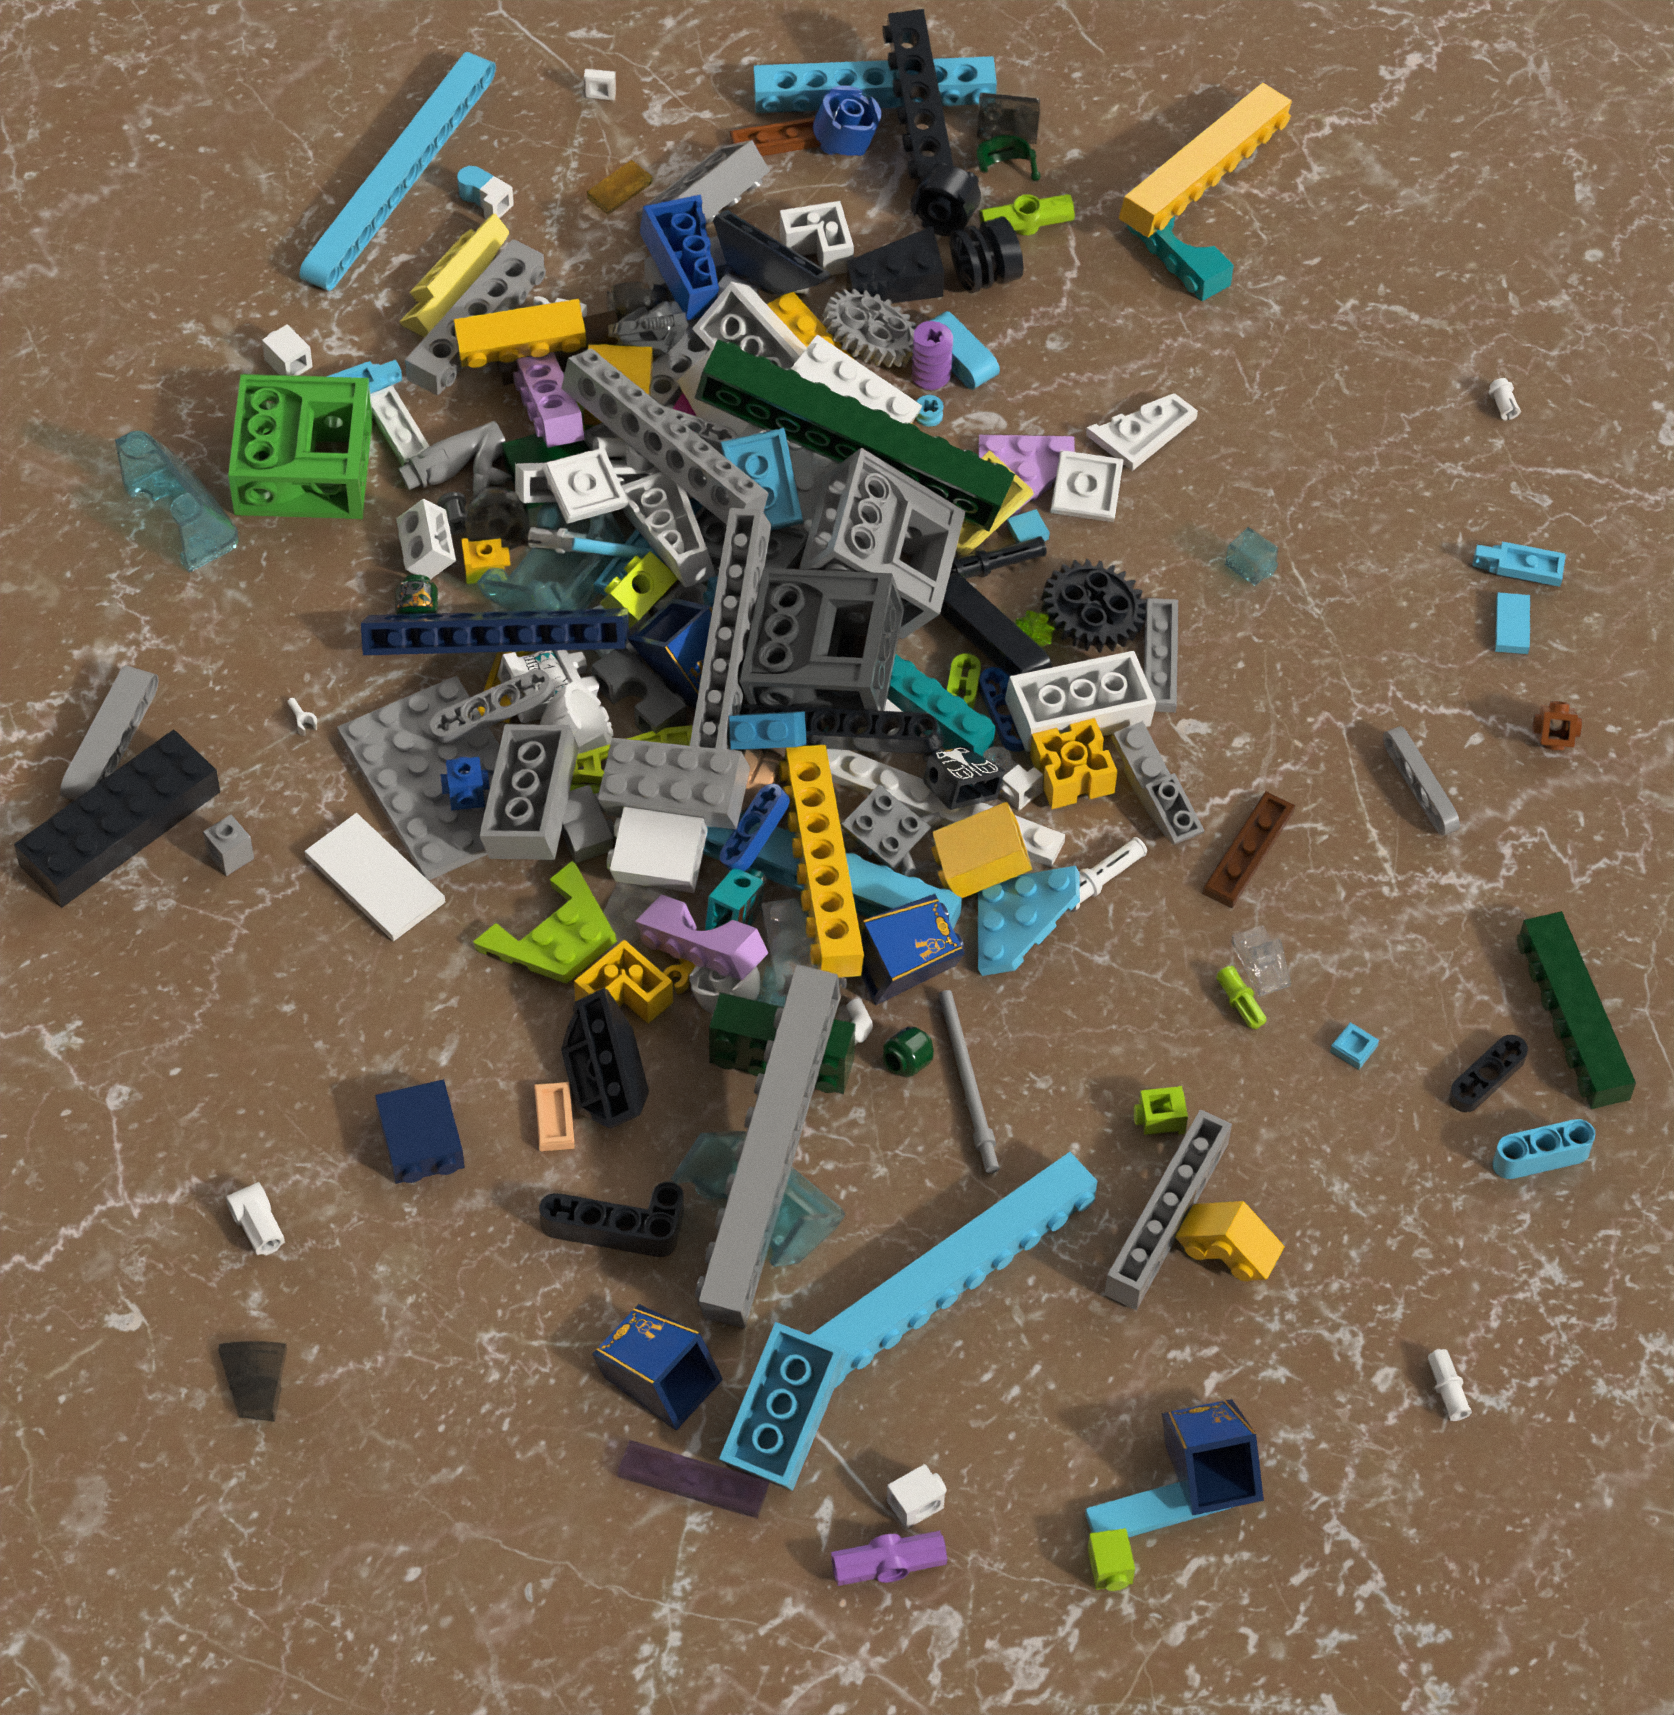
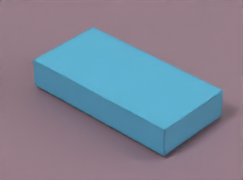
[1495,593,1530,654]

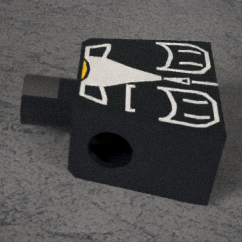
[923,746,1005,810]

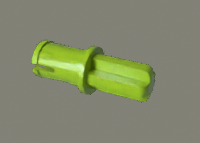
[1216,966,1266,1030]

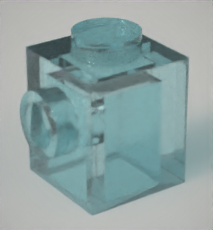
[1225,527,1279,586]

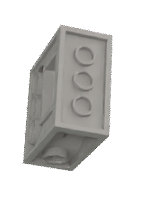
[799,448,965,640]

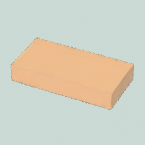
[534,1082,575,1151]

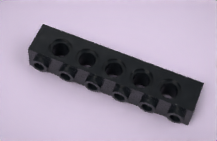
[882,9,954,188]

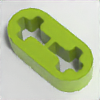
[947,653,981,709]

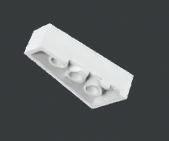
[621,472,716,588]

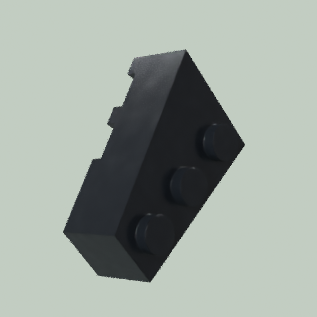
[846,226,944,304]

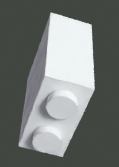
[607,807,708,893]

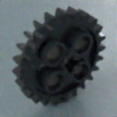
[1041,559,1147,652]

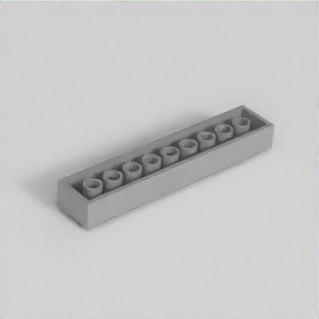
[695,964,841,1329]

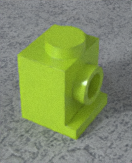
[1133,1086,1188,1135]

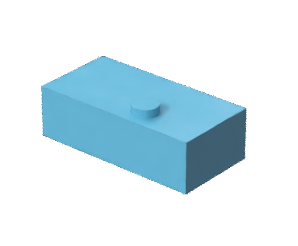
[719,1322,848,1491]

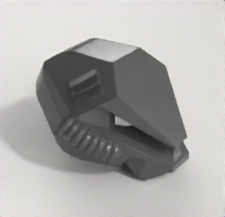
[608,301,688,357]

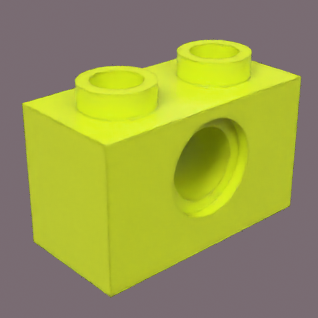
[599,551,678,629]

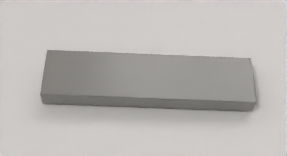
[1144,598,1178,713]

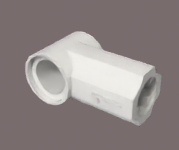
[225,1182,285,1255]

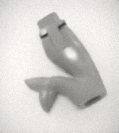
[398,421,512,501]

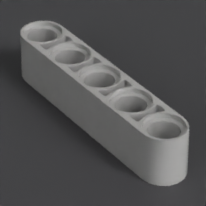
[60,665,159,800]

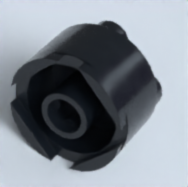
[910,162,981,236]

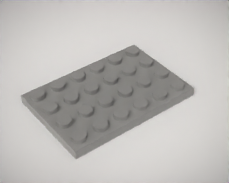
[337,675,500,881]

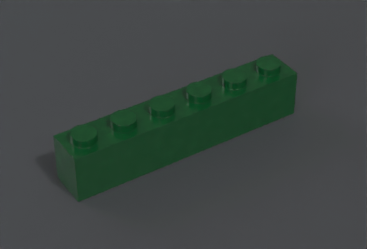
[1517,911,1636,1109]

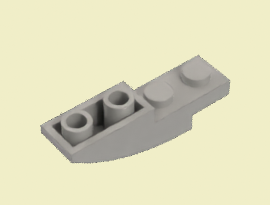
[1111,721,1205,845]

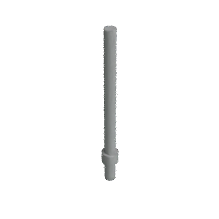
[939,990,999,1173]

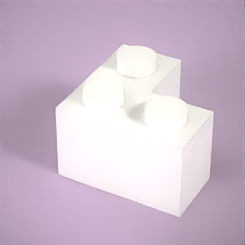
[780,201,854,275]

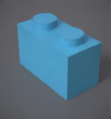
[729,711,806,750]

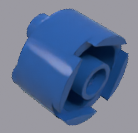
[813,85,882,156]

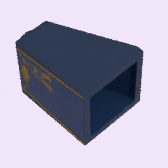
[628,598,713,708]
[859,894,965,1005]
[592,1304,723,1430]
[1162,1399,1264,1516]

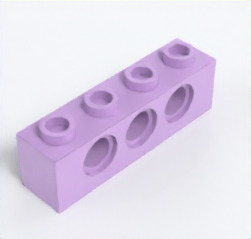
[513,352,585,448]

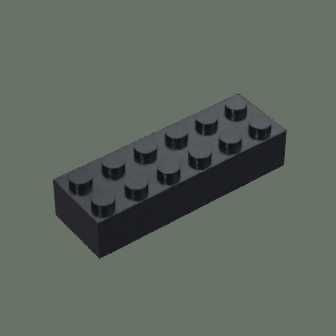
[14,729,220,908]

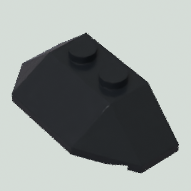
[713,210,831,296]
[561,988,649,1129]

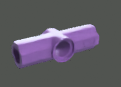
[831,1531,947,1586]

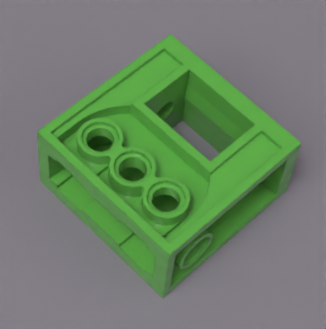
[228,374,373,519]

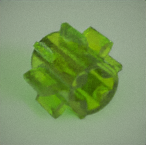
[1015,610,1055,647]

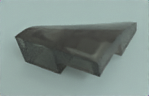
[218,1341,287,1422]

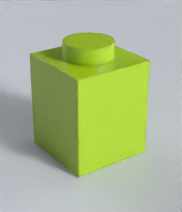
[1087,1528,1135,1591]

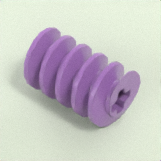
[911,321,953,390]

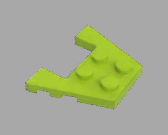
[473,861,617,984]

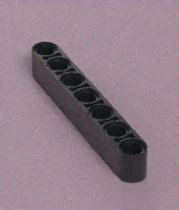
[740,704,944,754]

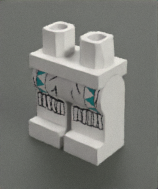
[497,650,599,723]

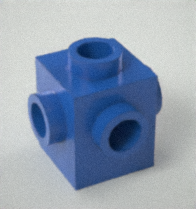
[440,757,490,811]

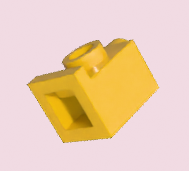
[461,538,510,584]

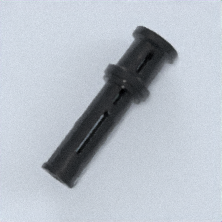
[950,536,1047,579]

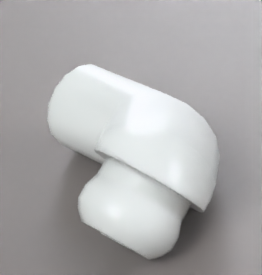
[846,998,873,1045]

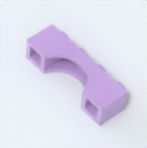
[635,894,768,980]

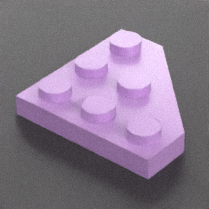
[979,435,1075,518]

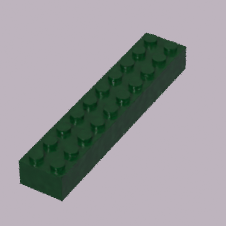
[695,339,1015,532]

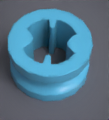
[915,395,944,427]

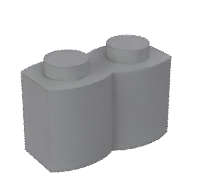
[561,785,616,863]

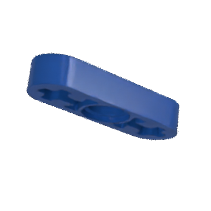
[979,667,1025,752]
[720,783,790,871]

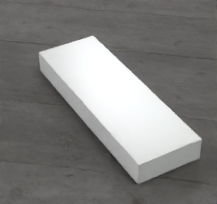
[370,385,430,466]

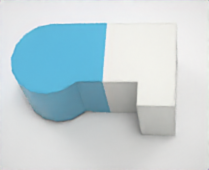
[457,166,513,219]

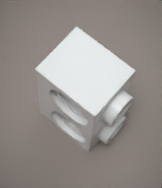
[396,499,456,580]

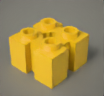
[1030,718,1117,810]

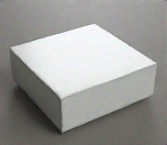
[584,69,616,100]

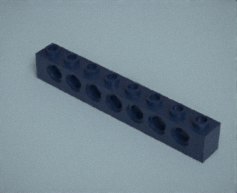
[360,608,630,656]

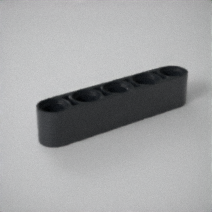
[940,572,1052,677]

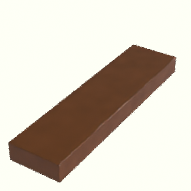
[1202,791,1295,908]

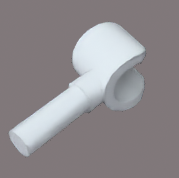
[287,698,317,736]

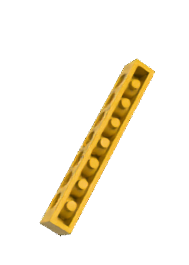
[779,745,864,977]

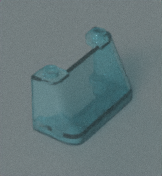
[115,431,239,573]
[476,502,626,611]

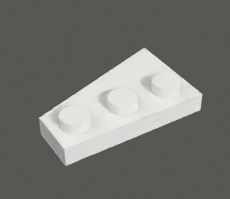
[1086,393,1198,471]

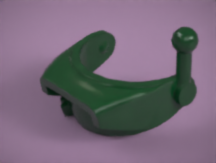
[976,135,1041,181]

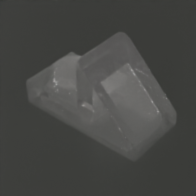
[1231,925,1291,997]

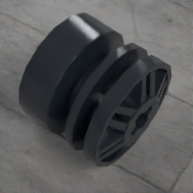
[949,216,1024,293]

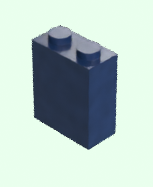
[375,1079,465,1184]

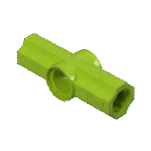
[979,194,1075,236]

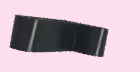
[539,1181,684,1257]

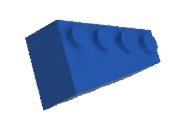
[639,194,719,320]

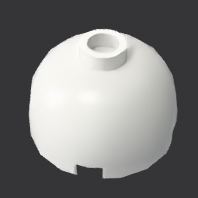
[690,966,761,1014]

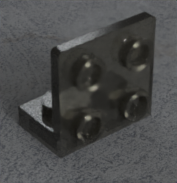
[977,93,1041,144]

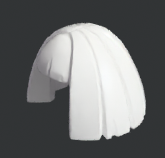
[540,682,613,754]

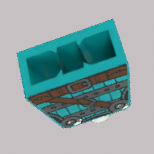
[705,868,766,931]

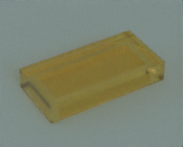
[587,160,653,215]

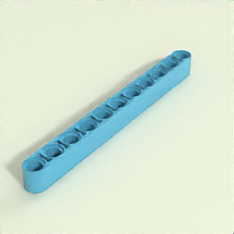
[300,52,496,291]

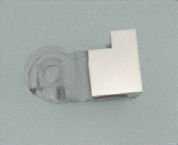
[983,746,1043,811]

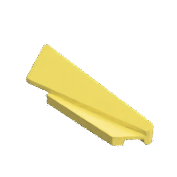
[399,213,509,337]

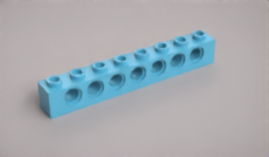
[754,57,997,113]

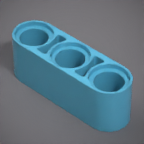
[930,311,1000,390]
[1492,1119,1595,1179]

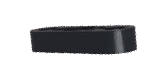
[1449,1035,1528,1112]

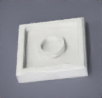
[542,447,628,523]
[1051,450,1124,522]

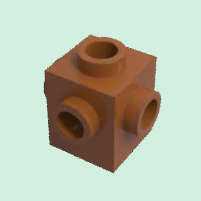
[1532,701,1582,750]

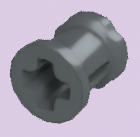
[437,492,472,535]

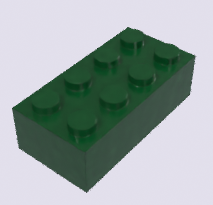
[709,992,856,1094]

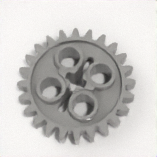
[822,289,917,368]

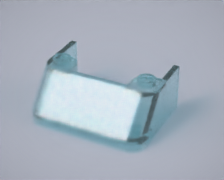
[671,1131,846,1267]

